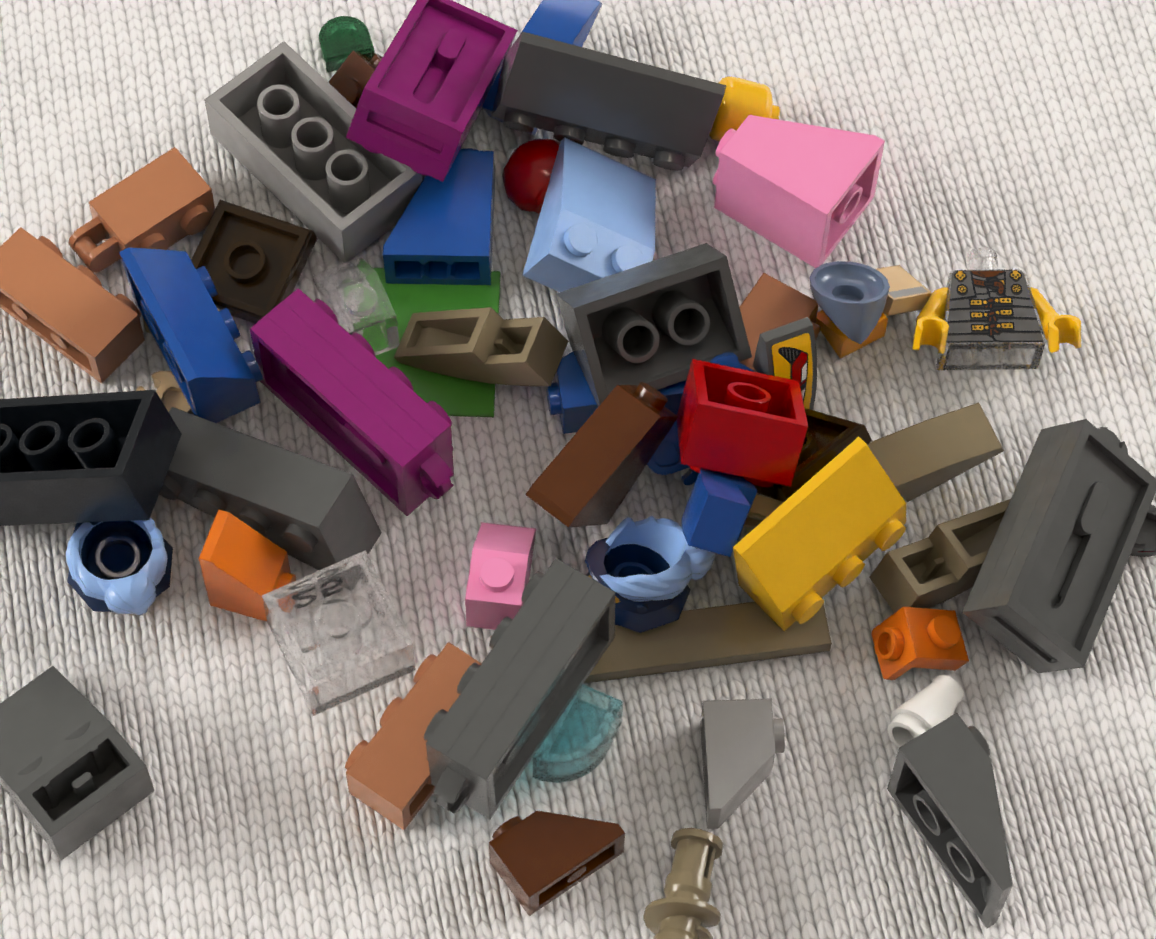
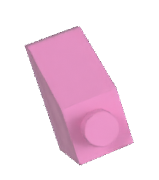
[465,522,536,630]

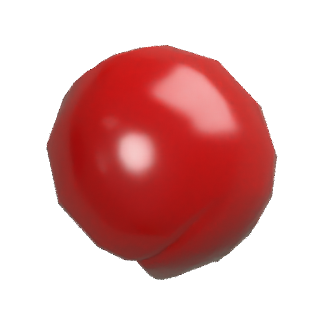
[502,139,560,214]

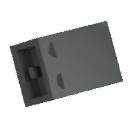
[0,666,155,860]

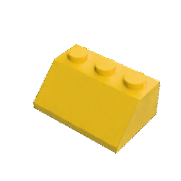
[733,437,906,631]

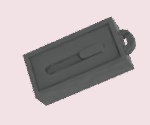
[962,419,1156,673]
[424,558,615,820]

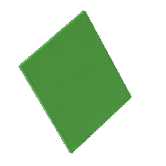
[360,267,501,418]

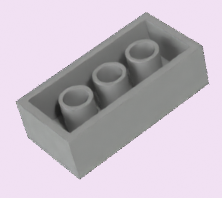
[204,41,422,264]

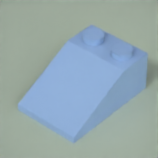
[522,138,656,292]

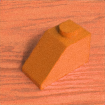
[199,509,296,623]

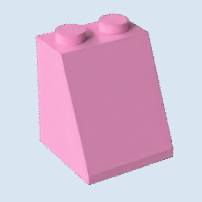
[713,115,885,268]

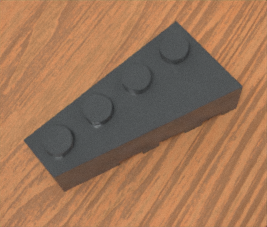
[159,407,382,585]

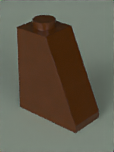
[526,382,678,528]

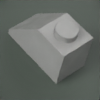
[700,698,785,829]

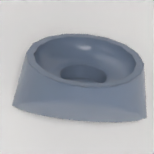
[810,261,890,344]

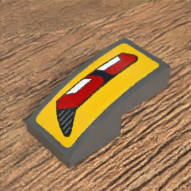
[753,317,817,410]

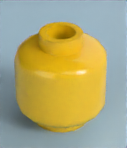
[709,76,780,142]

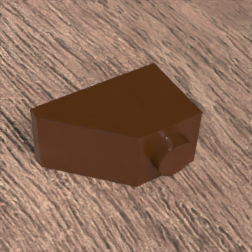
[489,811,625,916]

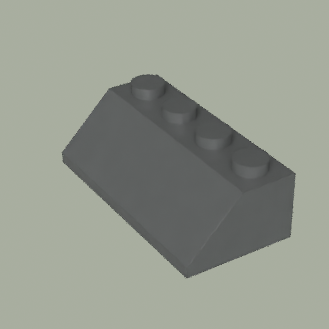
[491,31,726,171]

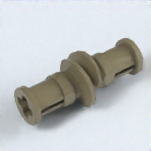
[643,828,723,939]

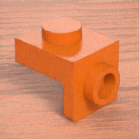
[872,606,969,680]

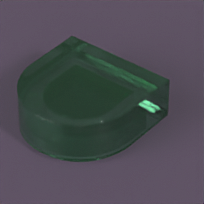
[319,16,375,73]

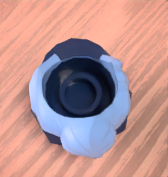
[585,516,717,633]
[65,518,173,616]

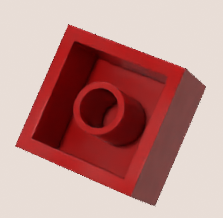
[677,359,808,487]

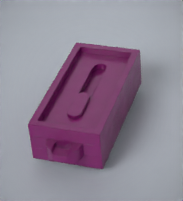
[346,0,518,182]
[250,288,454,516]

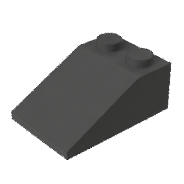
[887,713,1013,928]

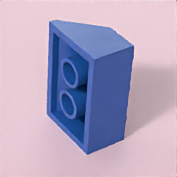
[119,247,263,423]

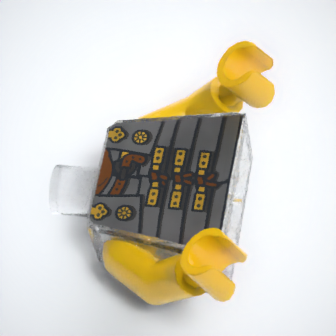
[912,248,1081,370]

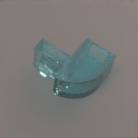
[533,685,623,783]

